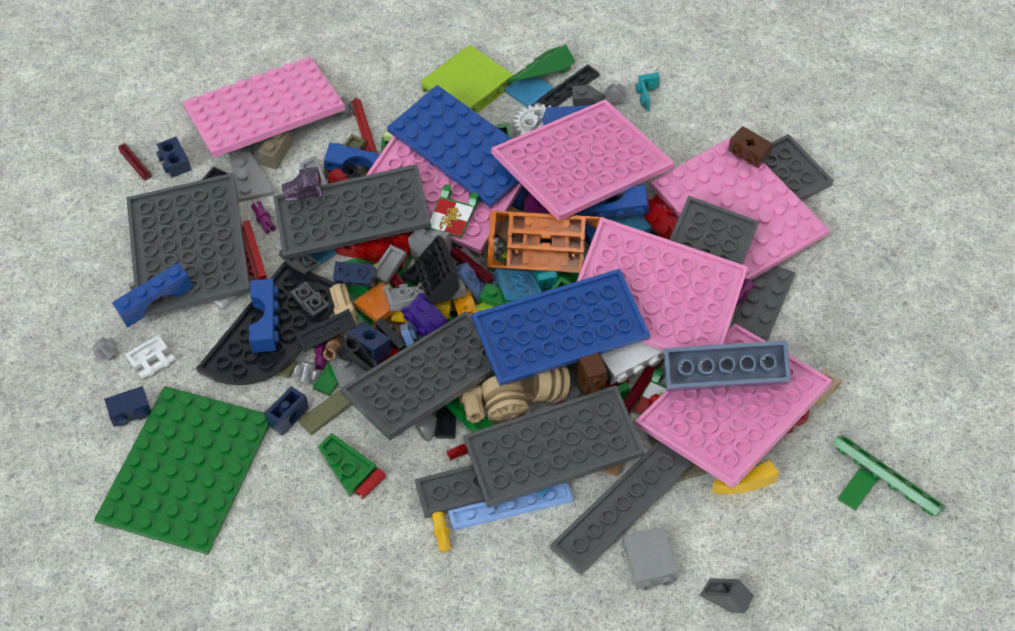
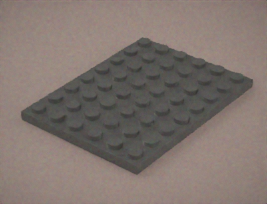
[126,173,250,317]

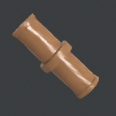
[323,336,344,361]

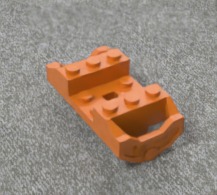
[487,210,605,274]

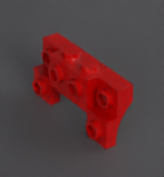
[643,194,678,240]
[335,231,414,269]

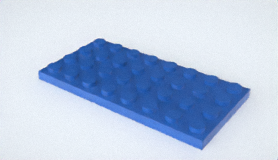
[387,85,520,209]
[471,269,650,387]

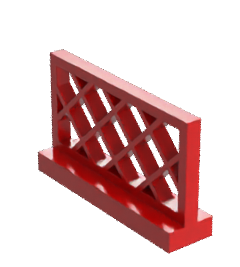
[242,220,267,281]

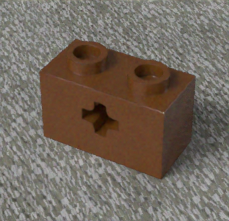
[728,126,773,168]
[577,352,607,396]

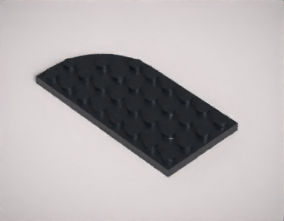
[196,261,337,385]

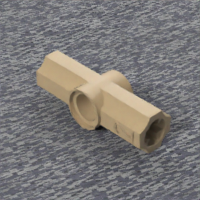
[329,283,358,339]
[459,384,485,423]

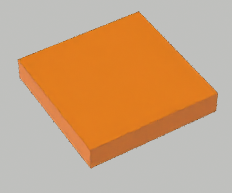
[353,282,396,322]

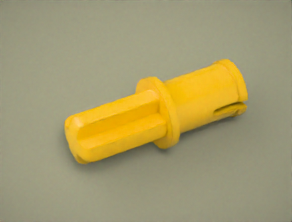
[432,512,451,553]

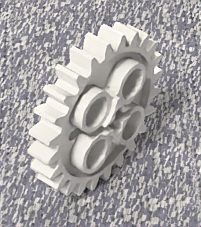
[513,104,551,137]

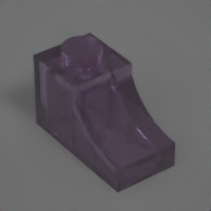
[282,167,322,201]

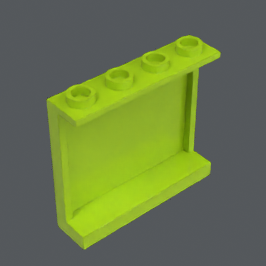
[421,44,513,113]

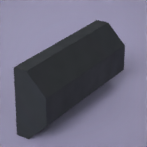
[414,235,459,303]

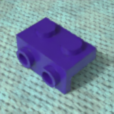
[400,292,448,337]

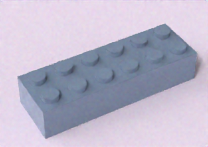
[664,340,791,392]

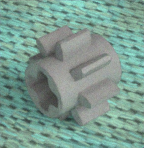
[605,83,626,105]
[334,97,353,119]
[482,237,505,259]
[93,337,117,360]
[294,361,320,384]

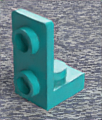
[635,72,660,111]
[531,270,557,292]

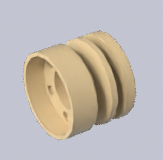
[522,366,570,402]
[481,376,529,424]

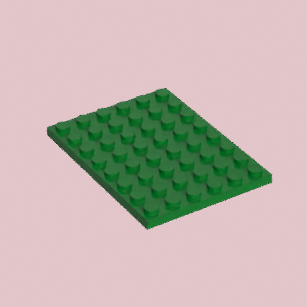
[94,386,269,555]

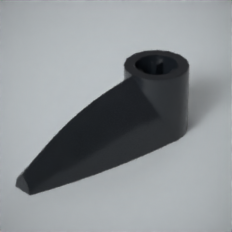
[337,336,378,372]

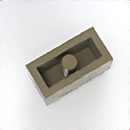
[258,131,292,170]

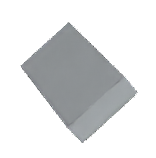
[375,245,407,285]

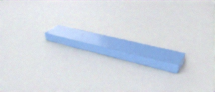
[448,482,573,531]

